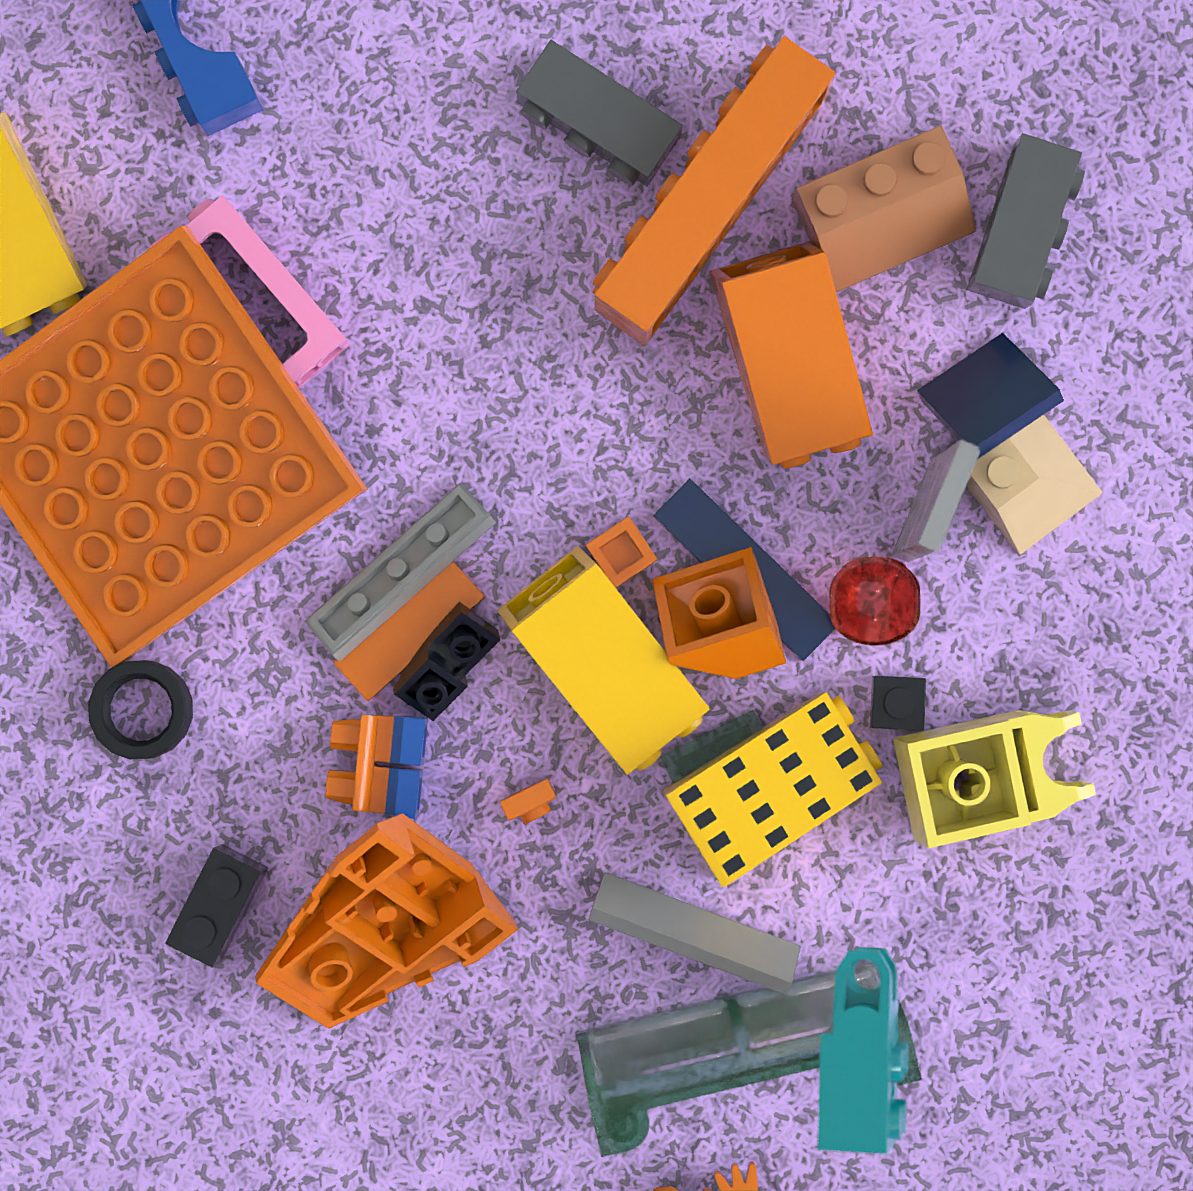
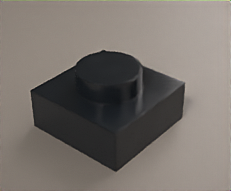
[870,676,926,731]

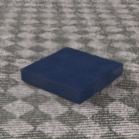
[917,333,1064,459]

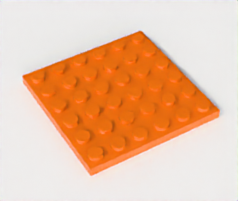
[0,225,368,668]

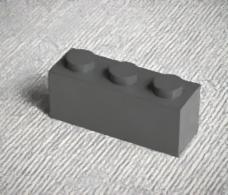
[516,39,683,187]
[966,133,1085,309]

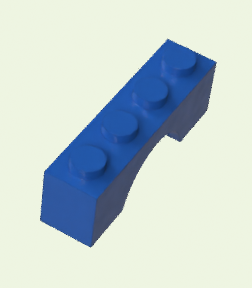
[132,0,263,136]

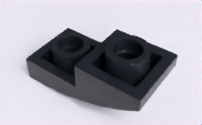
[393,602,500,721]

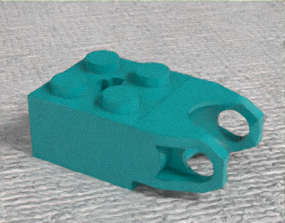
[817,947,908,1154]

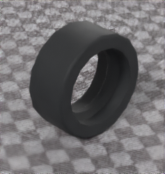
[88,660,193,760]

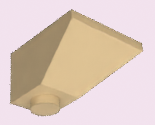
[966,415,1103,555]

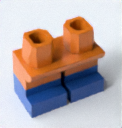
[325,714,428,819]

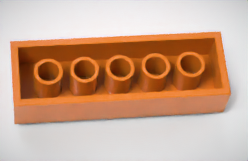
[592,36,836,347]

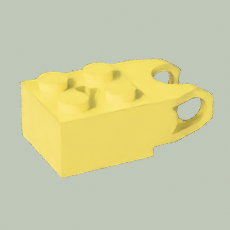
[893,710,1096,848]

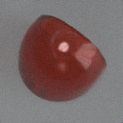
[829,557,920,646]

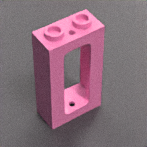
[148,195,350,388]

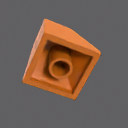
[652,547,786,679]

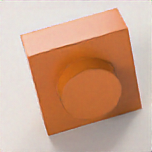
[585,516,658,588]
[499,777,557,825]

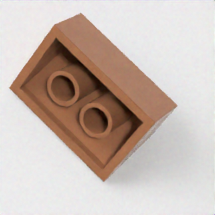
[792,125,976,293]

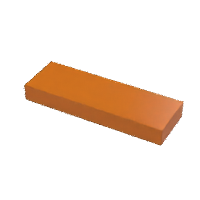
[333,561,485,701]

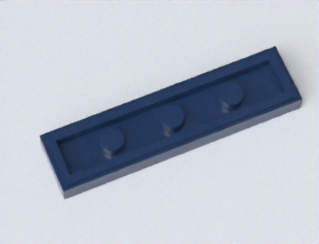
[653,478,840,661]

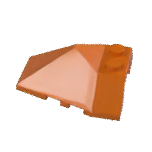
[255,813,518,1029]

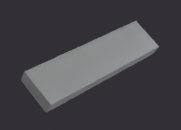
[305,483,496,662]
[588,872,801,995]

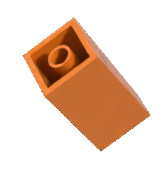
[709,241,873,468]

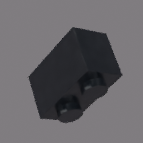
[165,844,269,968]

